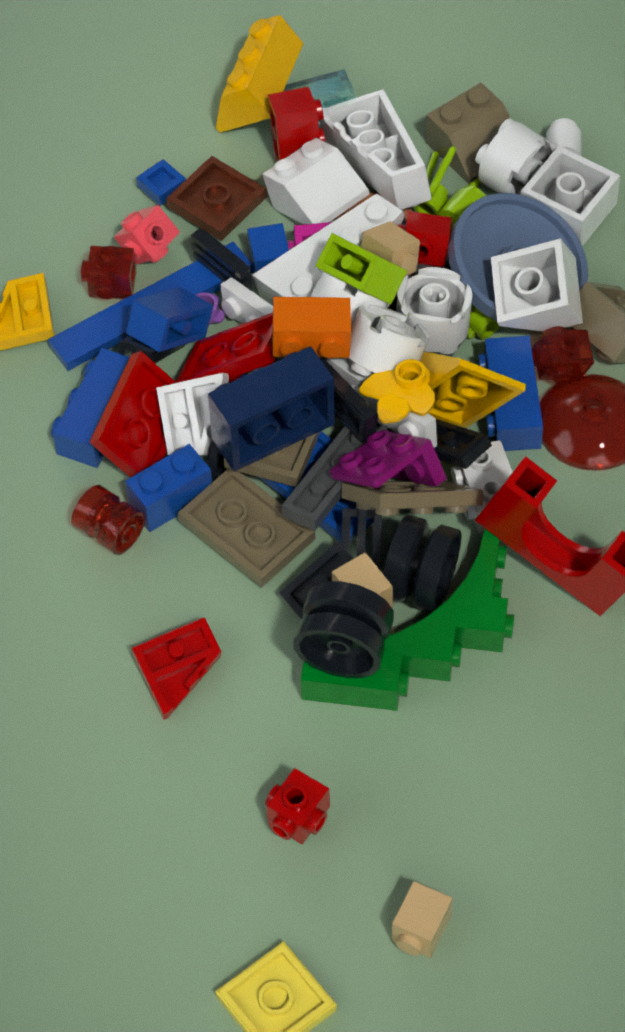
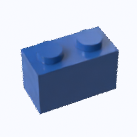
[126,287,214,352]
[125,443,212,532]

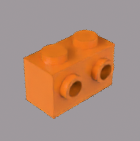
[272,297,351,358]

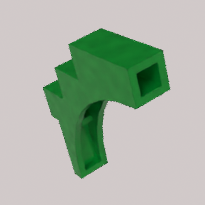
[301,529,515,711]

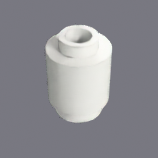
[546,118,582,156]

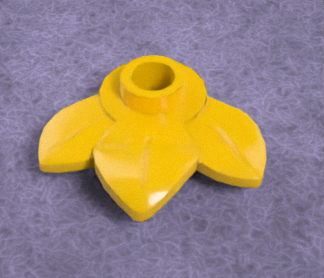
[359,359,435,423]

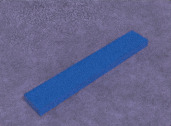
[48,241,253,371]

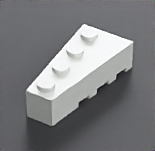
[320,89,432,210]
[252,193,406,306]

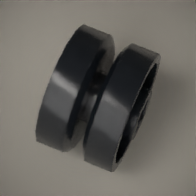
[383,514,462,613]
[293,581,394,678]

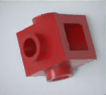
[265,768,330,845]

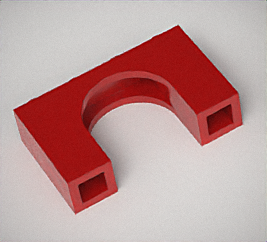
[475,456,625,616]

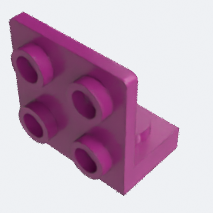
[329,430,447,488]

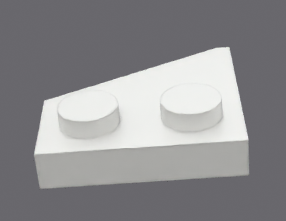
[156,373,229,457]

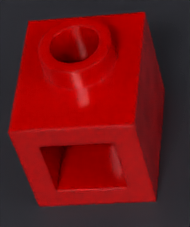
[398,211,451,267]

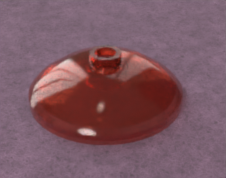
[540,374,625,471]

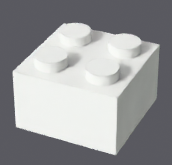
[520,145,620,246]

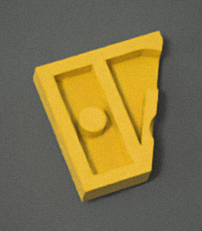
[0,273,55,351]

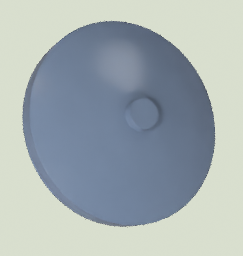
[448,193,588,330]

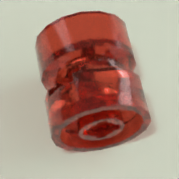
[71,484,145,555]

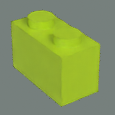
[315,233,408,304]

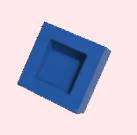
[136,159,186,206]

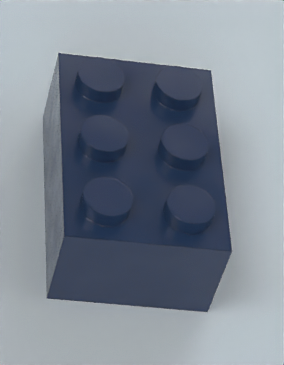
[208,346,335,472]

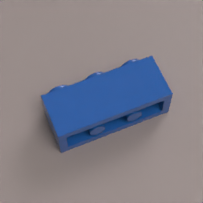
[478,335,543,451]
[51,348,130,468]

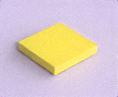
[215,941,337,1032]

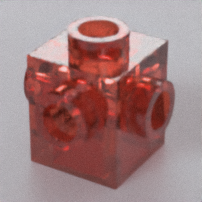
[81,246,137,299]
[532,326,594,383]

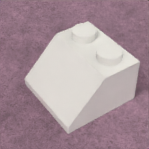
[262,138,370,225]
[491,238,583,332]

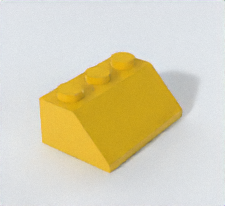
[216,15,304,133]

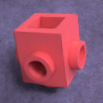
[114,205,180,264]

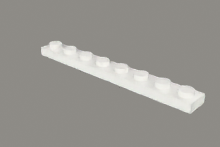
[220,277,437,448]

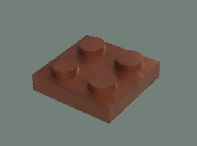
[166,156,267,241]

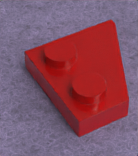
[132,617,221,720]

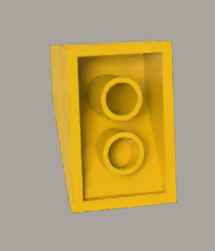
[420,352,526,428]

